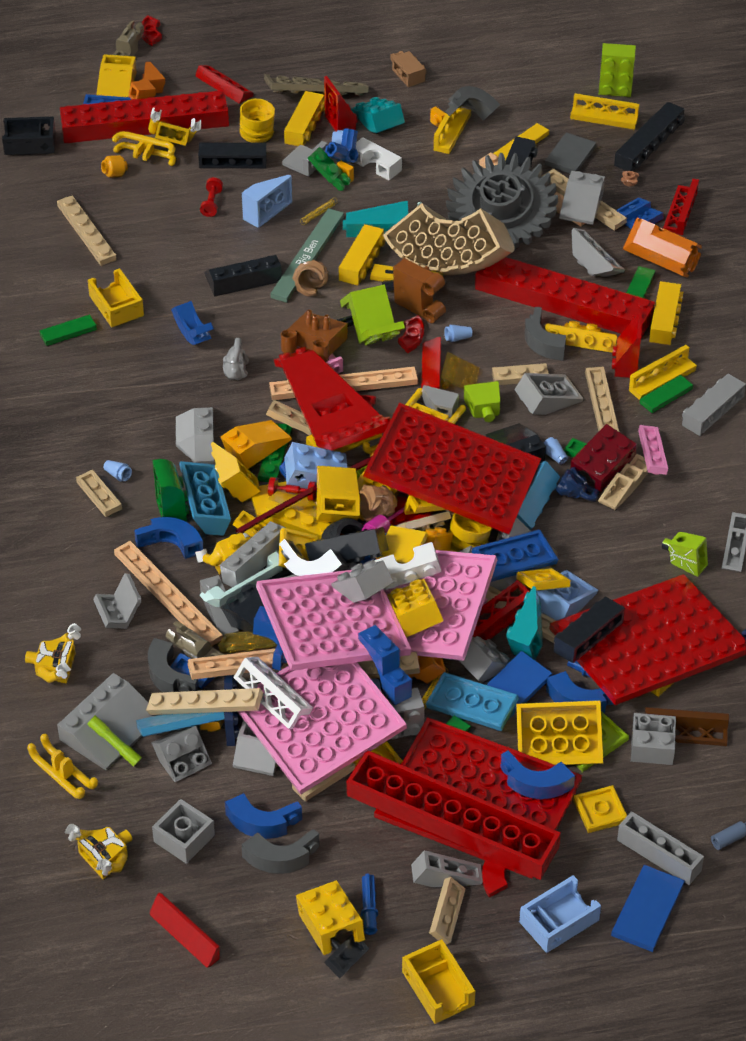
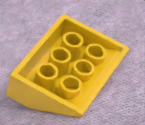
[259,490,334,540]
[516,701,603,765]

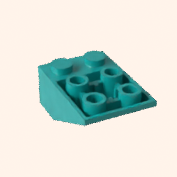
[351,97,405,133]
[506,586,543,660]

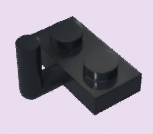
[317,934,370,979]

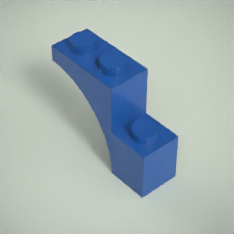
[358,625,412,706]

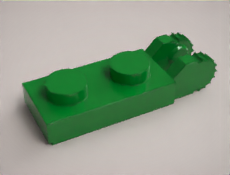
[308,147,351,191]

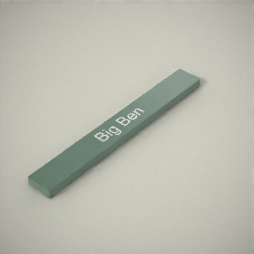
[270,208,344,303]

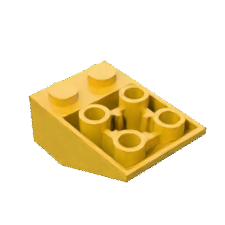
[96,54,137,97]
[211,442,261,503]
[317,466,360,522]
[387,579,444,638]

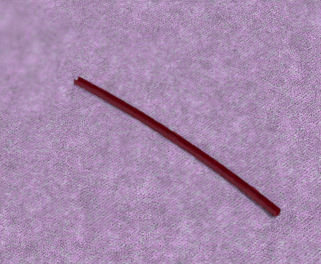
[236,456,372,533]

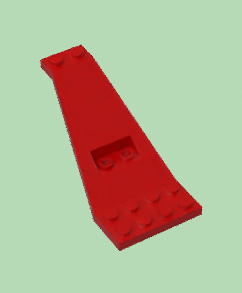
[274,347,391,451]

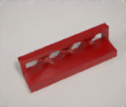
[663,178,699,235]
[472,580,530,640]

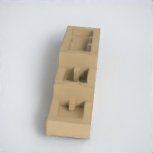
[598,454,648,510]

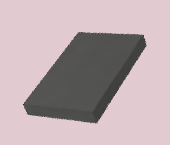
[545,133,596,173]

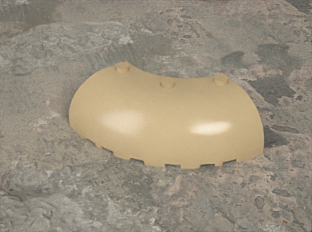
[383,203,514,275]

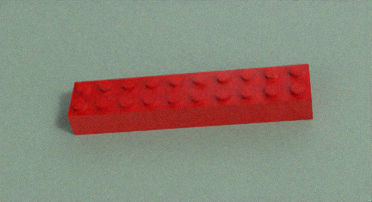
[60,90,229,144]
[475,257,655,339]
[346,750,561,880]

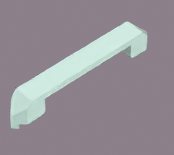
[200,550,283,607]

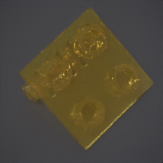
[441,352,479,389]

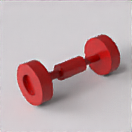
[200,177,223,217]
[268,477,317,501]

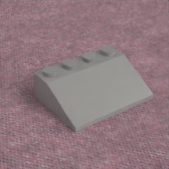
[57,673,157,771]

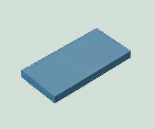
[426,672,519,731]
[136,712,225,737]

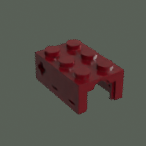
[570,424,636,493]

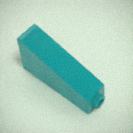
[343,201,408,237]

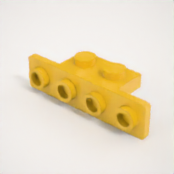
[545,321,617,352]

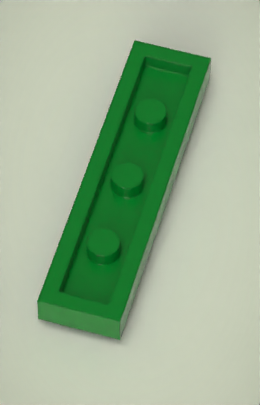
[258,423,292,482]

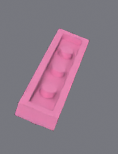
[638,425,668,475]

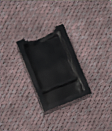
[2,116,56,155]

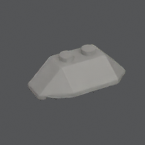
[572,228,625,277]
[176,407,214,464]

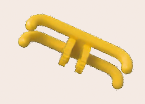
[112,131,176,166]
[27,734,98,799]

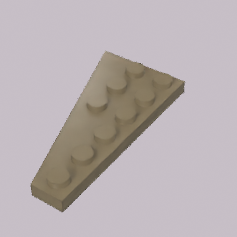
[264,74,369,95]

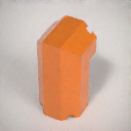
[623,217,702,278]

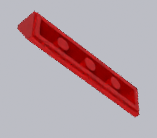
[195,65,254,103]
[421,337,441,389]
[150,893,220,968]

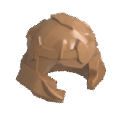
[292,260,329,296]
[359,485,398,522]

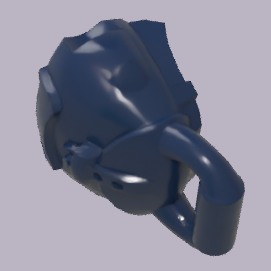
[556,467,599,502]

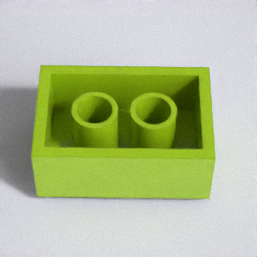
[598,43,636,97]

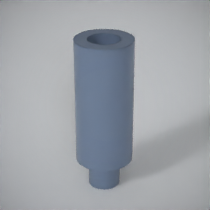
[711,821,746,850]

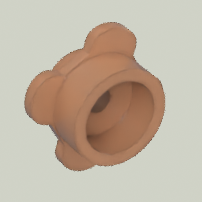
[621,171,639,186]

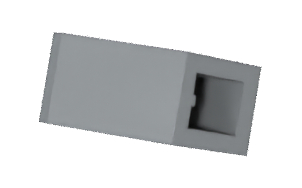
[422,385,459,418]

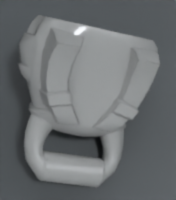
[223,338,249,380]

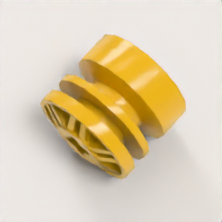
[240,99,275,143]
[448,513,492,552]

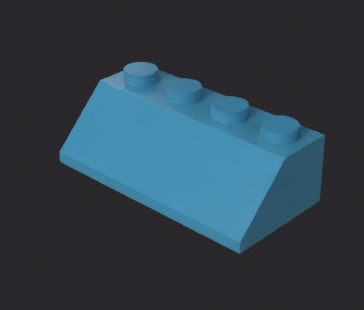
[179,461,231,536]
[517,461,560,530]

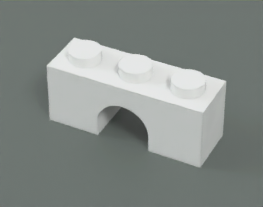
[355,137,402,180]
[374,542,442,590]

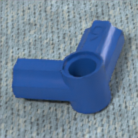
[325,129,358,163]

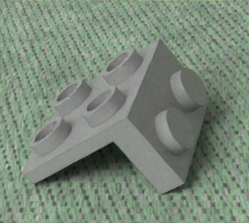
[282,141,328,177]
[93,573,141,629]

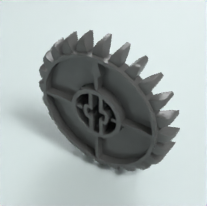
[446,153,558,249]

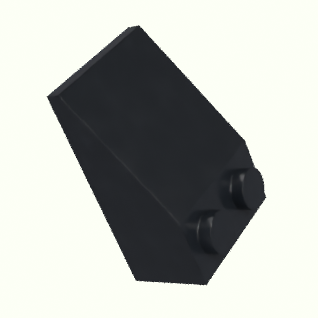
[486,423,546,463]
[221,584,264,633]

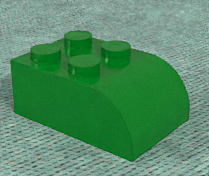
[152,459,189,522]

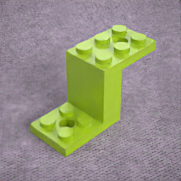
[340,284,405,346]

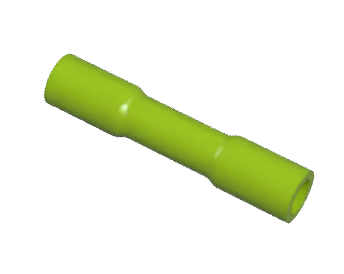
[87,715,142,767]

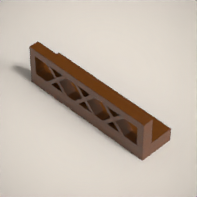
[645,707,729,746]

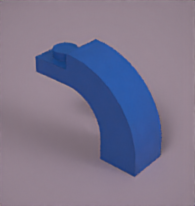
[171,301,213,345]
[134,517,203,559]
[253,606,287,671]
[546,671,614,713]
[500,750,575,799]
[225,793,302,839]

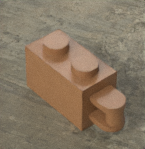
[390,51,426,87]

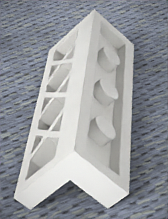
[234,657,313,729]

